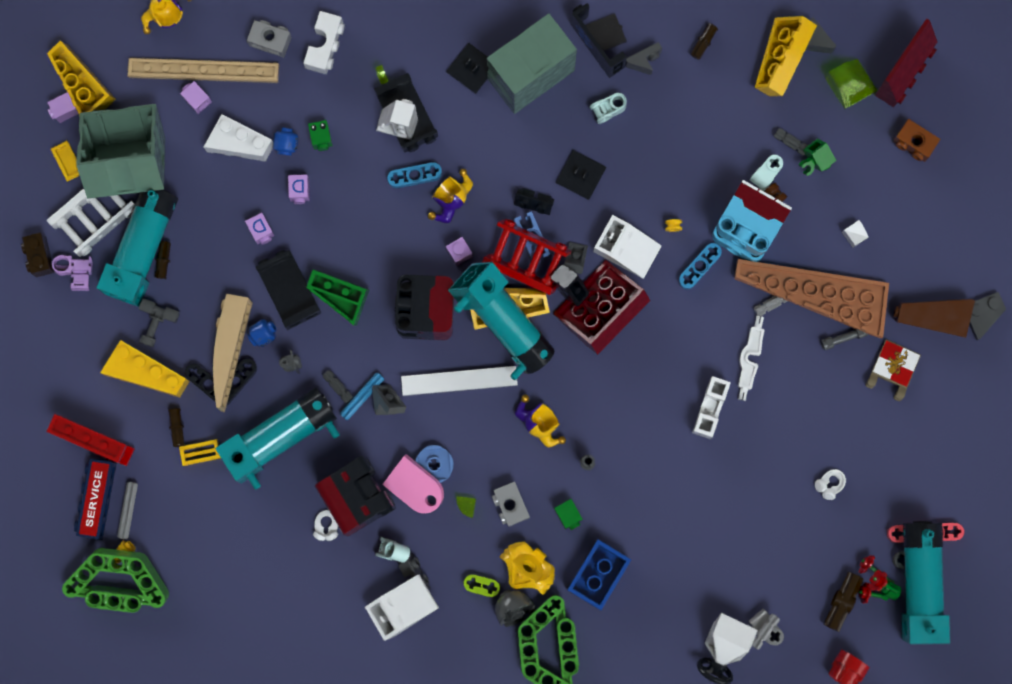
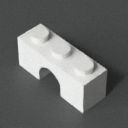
[303,11,345,75]
[692,376,731,439]

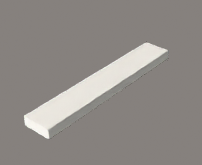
[401,366,518,396]

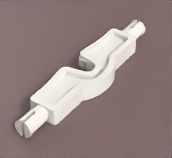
[738,316,764,401]

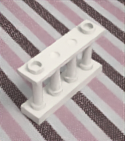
[47,188,135,257]

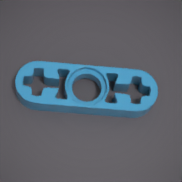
[387,162,442,188]
[679,243,722,290]

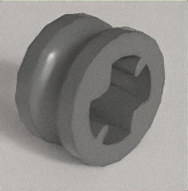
[893,551,905,569]

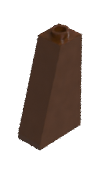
[893,299,975,338]

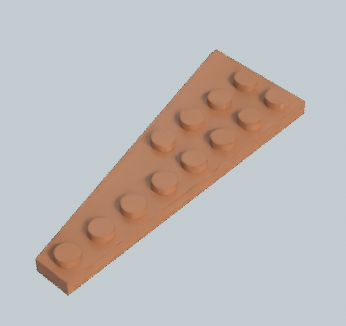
[735,259,889,339]

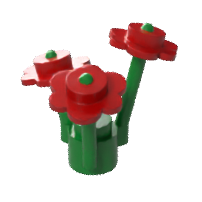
[859,555,901,604]

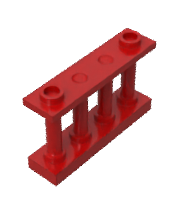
[482,219,572,295]
[46,414,135,466]

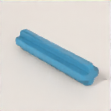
[340,373,384,420]

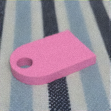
[382,454,444,514]

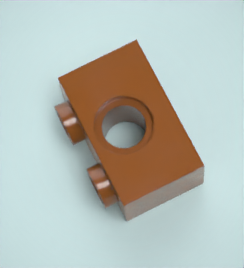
[893,119,941,162]

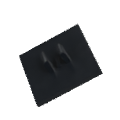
[446,43,489,94]
[556,150,607,200]

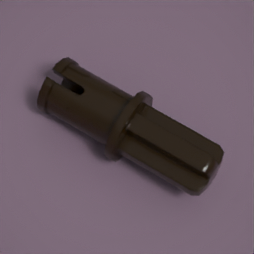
[691,23,718,60]
[154,241,171,279]
[168,408,184,447]

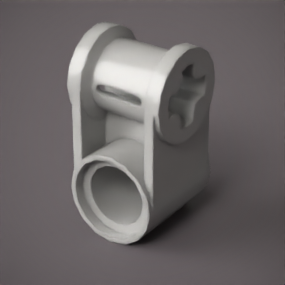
[748,609,784,645]

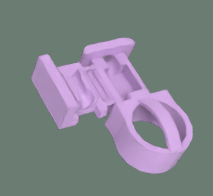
[52,255,93,291]

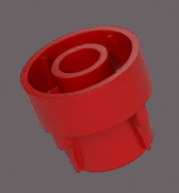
[828,649,870,684]

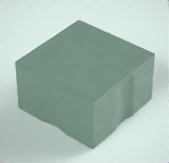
[487,13,577,114]
[76,104,165,199]

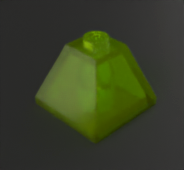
[825,59,877,109]

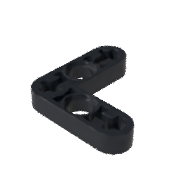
[185,359,257,405]

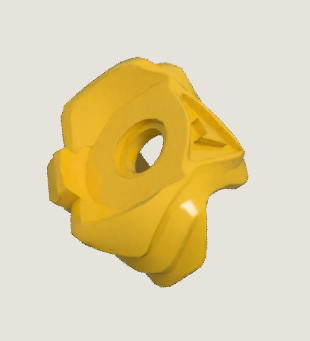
[499,541,555,595]

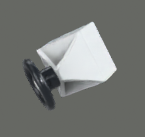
[697,613,758,684]

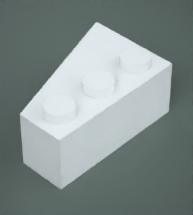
[376,99,418,140]
[204,114,273,161]

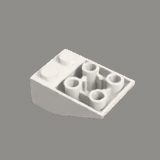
[593,215,661,279]
[365,574,439,641]

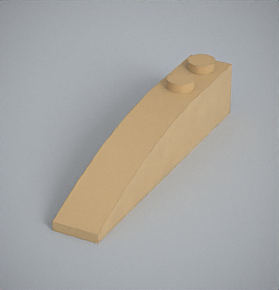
[213,294,253,412]

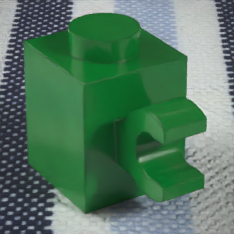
[799,138,837,176]

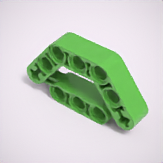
[62,548,169,613]
[518,595,579,684]

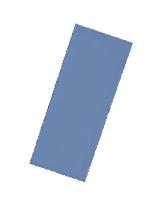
[514,211,551,260]

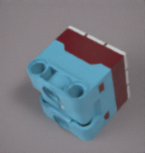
[712,180,792,262]

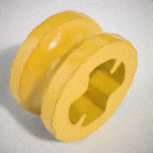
[665,219,682,232]

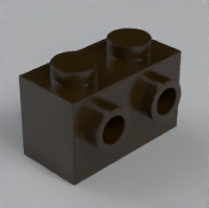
[21,232,55,278]

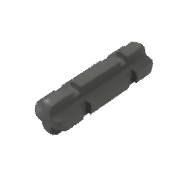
[774,128,808,156]
[323,370,353,403]

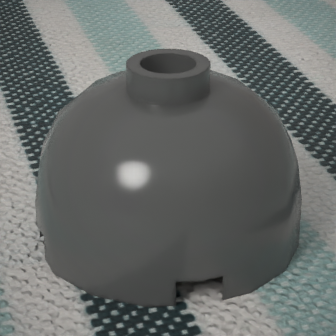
[495,590,535,627]

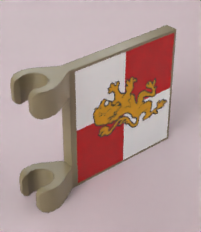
[865,339,921,402]

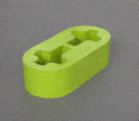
[464,575,500,597]

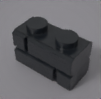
[551,264,589,306]

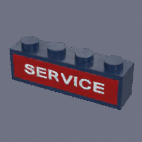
[74,459,117,540]

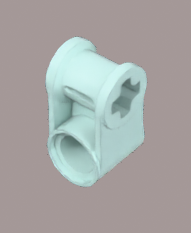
[590,93,627,124]
[749,155,783,191]
[375,537,410,563]

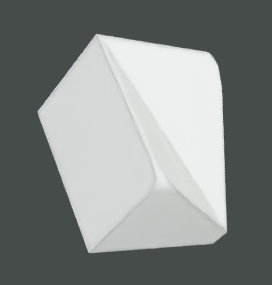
[842,220,869,248]

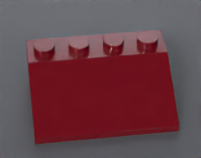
[875,18,938,108]
[553,260,651,355]

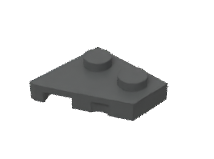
[969,292,1006,340]

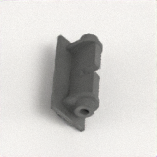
[279,350,302,374]
[398,554,430,589]

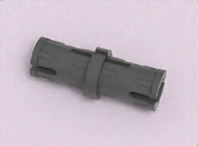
[580,455,595,470]

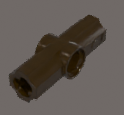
[823,572,864,632]

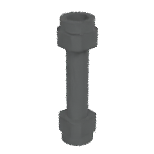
[820,328,868,351]

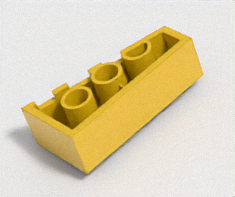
[755,16,817,96]
[47,40,116,117]
[470,288,550,330]
[100,340,190,398]

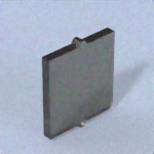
[585,13,627,51]

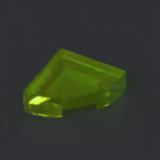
[375,65,388,85]
[456,496,476,518]

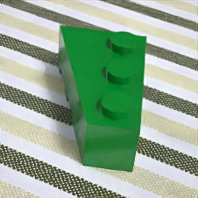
[306,270,369,326]

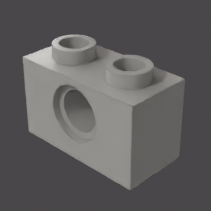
[247,20,292,58]
[491,481,530,527]

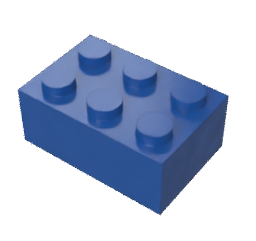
[567,540,631,611]

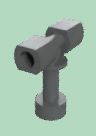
[139,299,180,348]

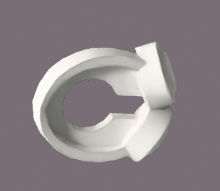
[815,469,846,500]
[313,510,339,541]

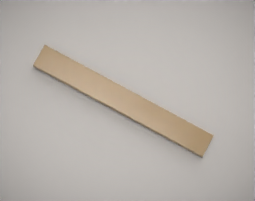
[128,58,279,83]

